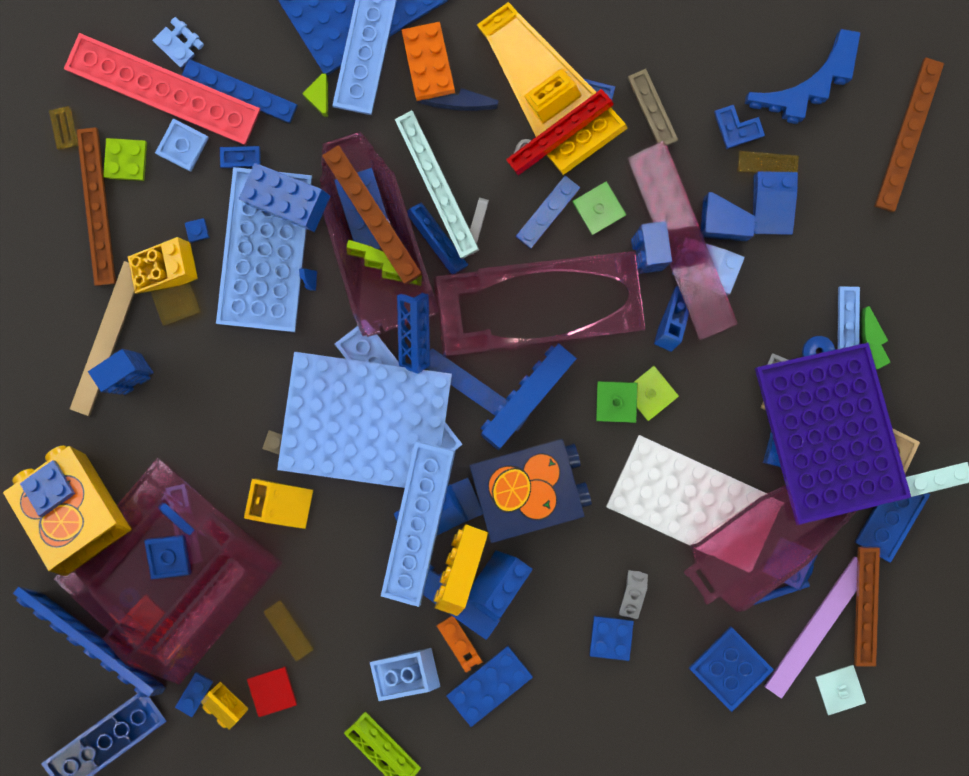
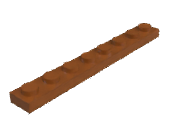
[875,57,944,212]
[77,127,116,286]
[322,145,422,286]

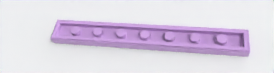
[764,556,857,699]

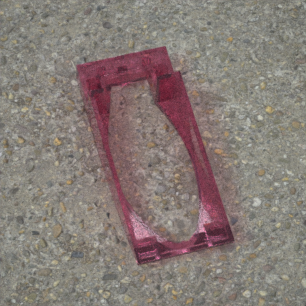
[433,251,645,357]

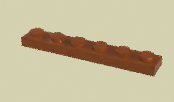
[854,547,880,666]

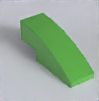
[860,306,890,370]

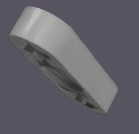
[470,197,489,255]

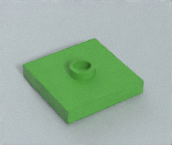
[572,181,626,235]
[596,381,638,423]

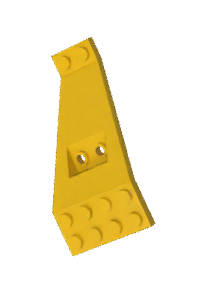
[477,2,628,175]

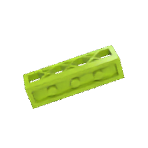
[344,712,421,776]

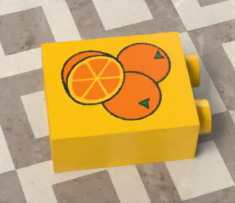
[3,445,131,576]

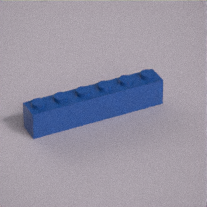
[481,343,577,451]
[423,564,500,640]

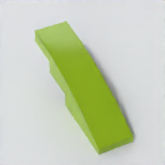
[347,240,422,286]

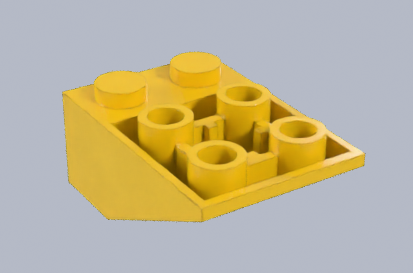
[128,237,198,294]
[244,478,313,529]

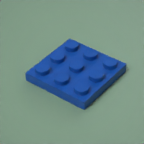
[689,626,774,712]

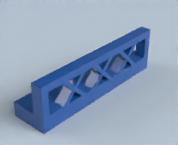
[397,293,430,374]

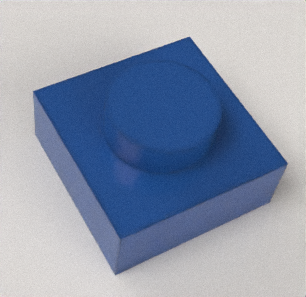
[185,218,210,243]

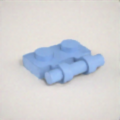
[152,17,204,69]

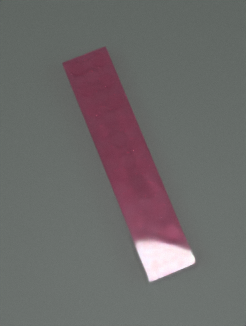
[628,141,738,340]

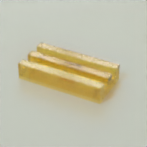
[49,106,78,150]

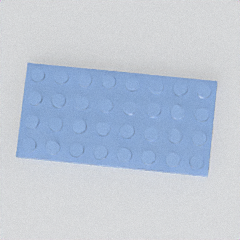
[216,167,312,332]

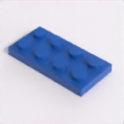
[334,168,390,249]
[855,493,930,563]
[446,646,533,727]

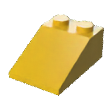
[200,682,249,730]

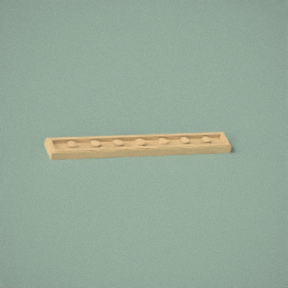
[70,261,135,416]

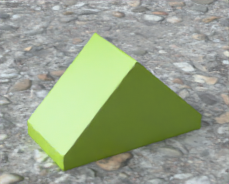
[302,74,328,117]

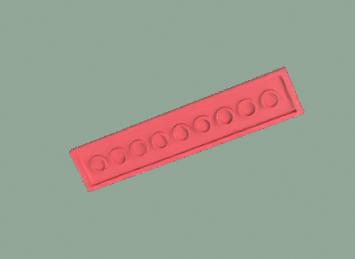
[64,33,260,146]

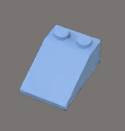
[672,238,745,296]
[370,648,440,701]

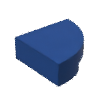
[299,269,317,291]

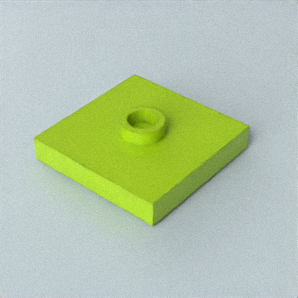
[634,366,679,421]

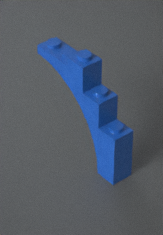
[745,29,860,124]

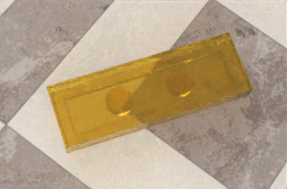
[737,151,799,173]
[264,600,313,661]

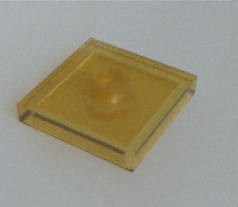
[150,282,201,326]

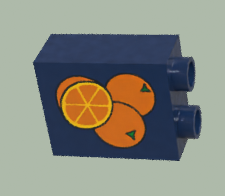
[470,439,592,543]

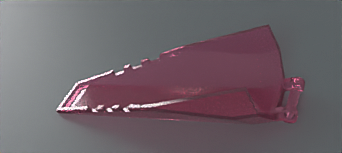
[683,485,857,612]

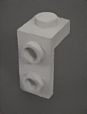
[619,570,648,619]

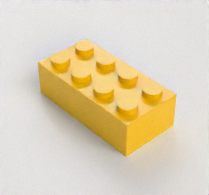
[433,525,488,616]

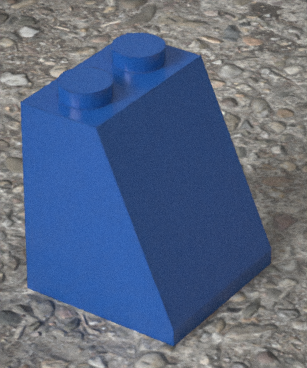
[700,192,758,241]

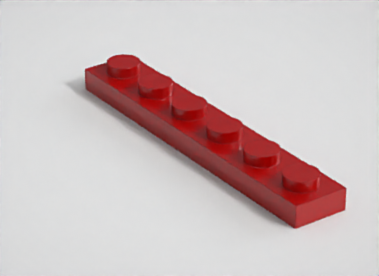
[506,89,614,176]

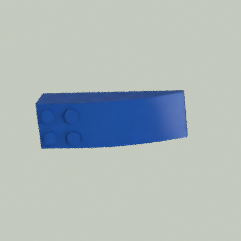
[41,693,166,776]

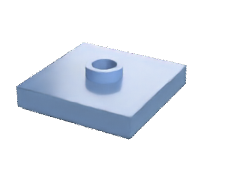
[155,119,209,172]

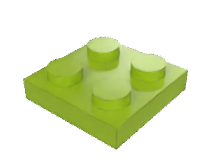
[103,138,147,181]

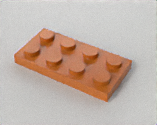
[402,22,455,101]

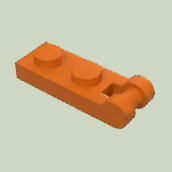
[437,616,483,673]

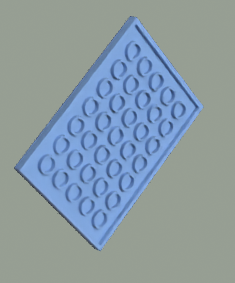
[277,352,452,488]

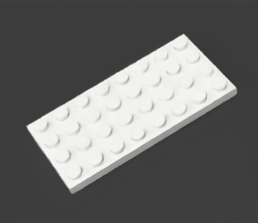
[606,435,783,573]

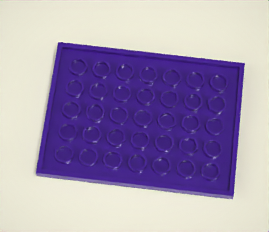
[755,342,911,525]

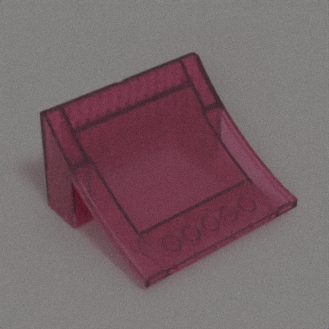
[54,458,282,684]

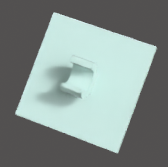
[815,665,866,715]

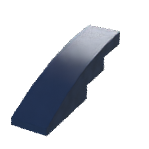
[417,88,498,111]

